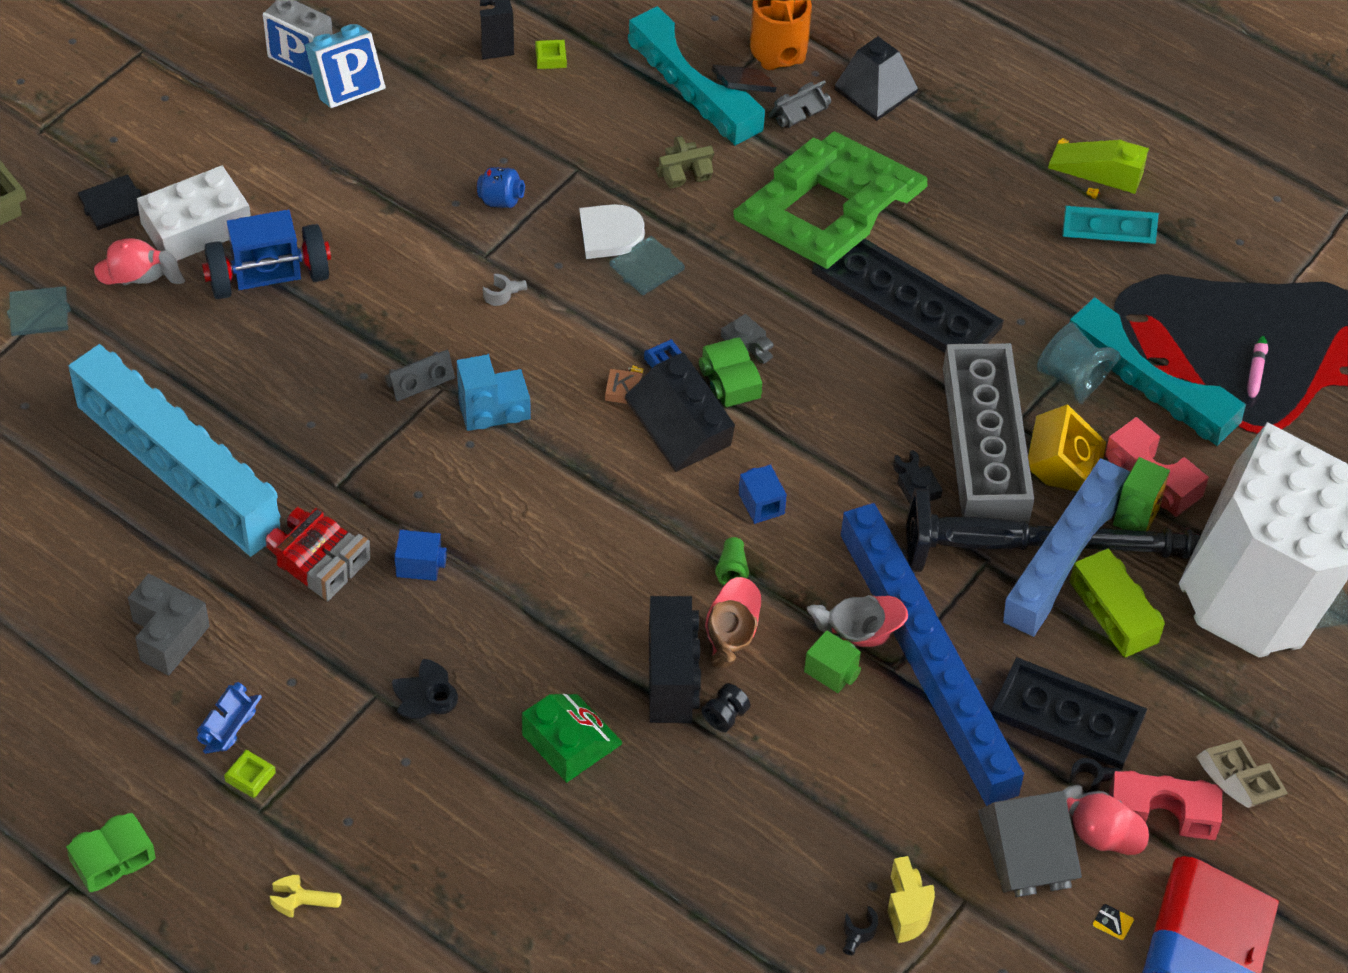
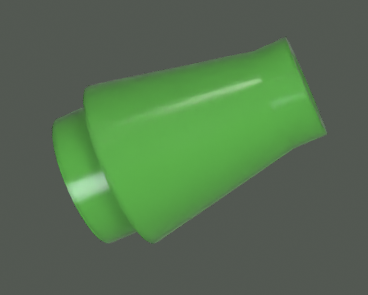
[715,537,749,585]

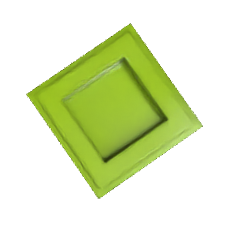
[535,40,567,69]
[224,750,276,798]

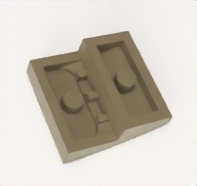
[1196,739,1288,808]

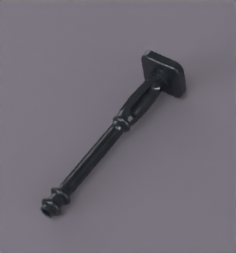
[906,488,1200,572]

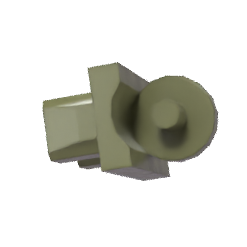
[656,136,714,189]

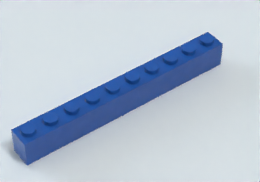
[841,503,1024,806]

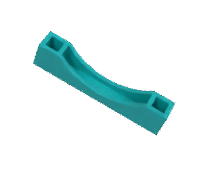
[628,6,765,146]
[1067,297,1246,446]

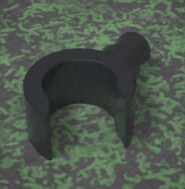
[1069,758,1120,792]
[843,906,878,956]

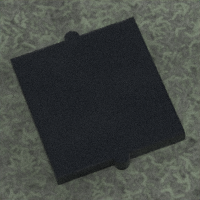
[712,64,777,93]
[78,174,142,230]

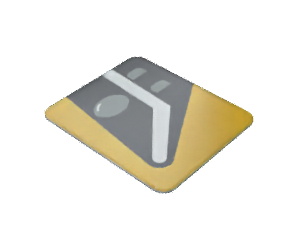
[1093,904,1134,940]

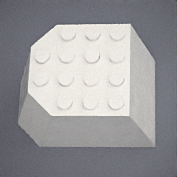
[1179,422,1348,658]

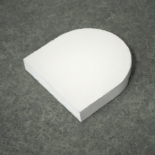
[579,204,645,259]

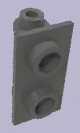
[768,80,831,128]
[385,349,455,401]

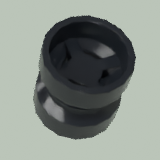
[701,683,751,733]

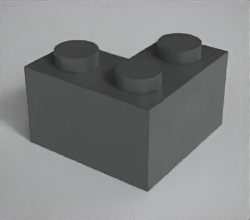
[128,573,210,676]

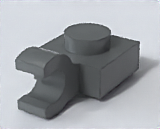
[721,314,774,364]

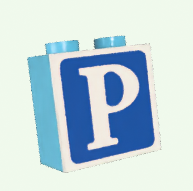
[305,24,386,108]

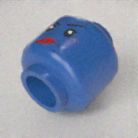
[477,167,525,208]

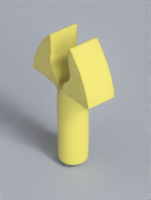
[270,875,342,918]

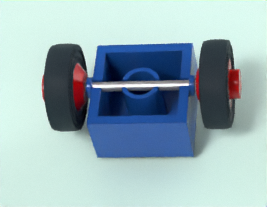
[202,210,331,299]

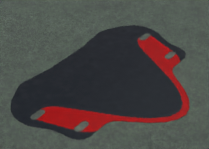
[1114,274,1348,434]

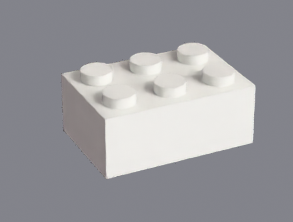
[137,165,251,261]

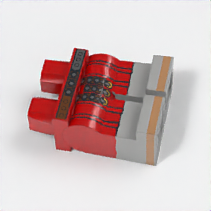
[266,507,370,602]

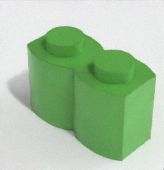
[699,337,762,408]
[66,813,156,893]

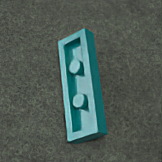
[1062,205,1159,244]

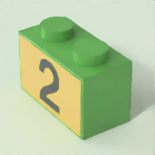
[1113,457,1170,531]

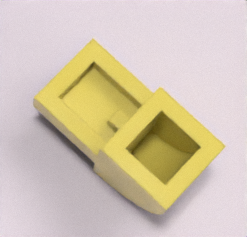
[887,856,935,943]

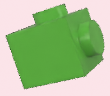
[804,630,861,693]

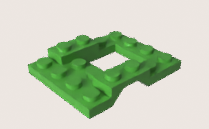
[734,131,928,269]

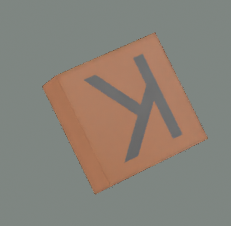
[605,369,642,404]

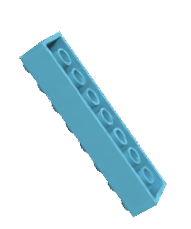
[68,344,281,557]

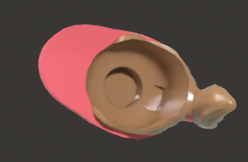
[705,577,761,669]

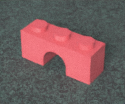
[1104,417,1209,517]
[1109,771,1223,840]

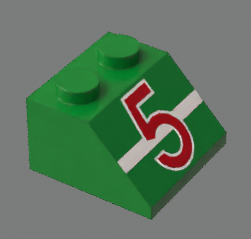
[522,694,622,783]

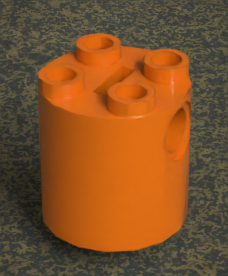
[750,0,812,70]

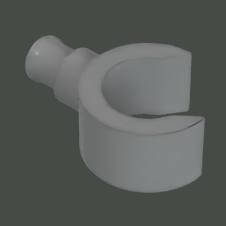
[483,274,527,306]

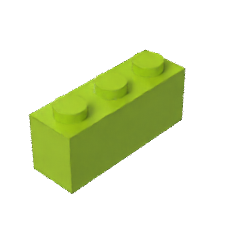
[1070,548,1164,658]

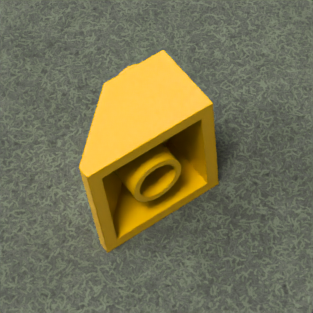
[1028,404,1106,491]

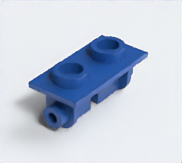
[196,682,262,754]

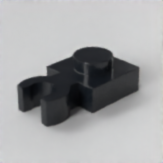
[893,450,943,504]

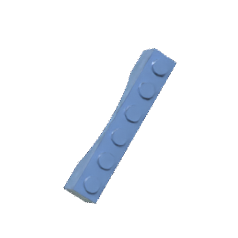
[1003,458,1130,637]

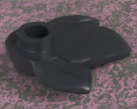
[392,659,458,719]

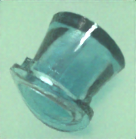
[1037,322,1121,404]

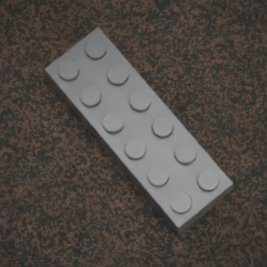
[943,343,1034,523]

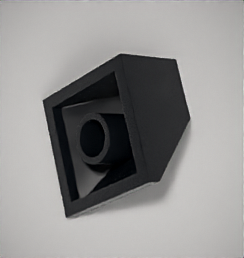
[834,36,918,121]

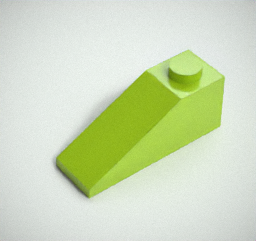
[1048,140,1149,194]

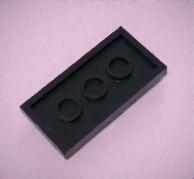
[991,657,1147,770]

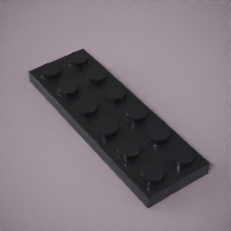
[812,238,1004,353]

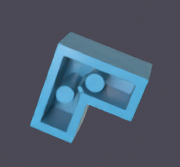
[456,354,531,431]

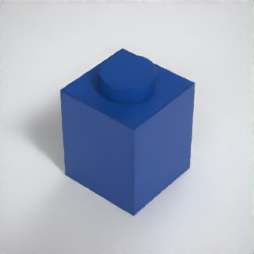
[739,465,787,524]
[395,530,447,581]

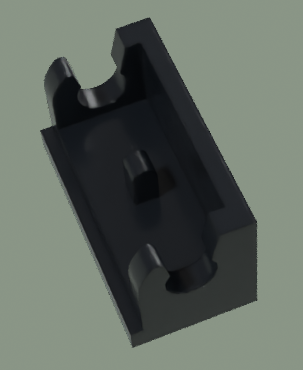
[480,0,514,60]

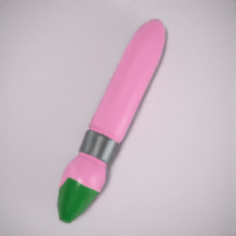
[1247,336,1268,398]

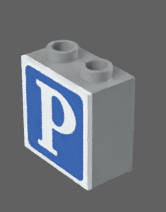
[263,0,333,79]

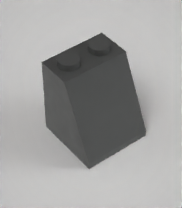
[978,791,1082,898]

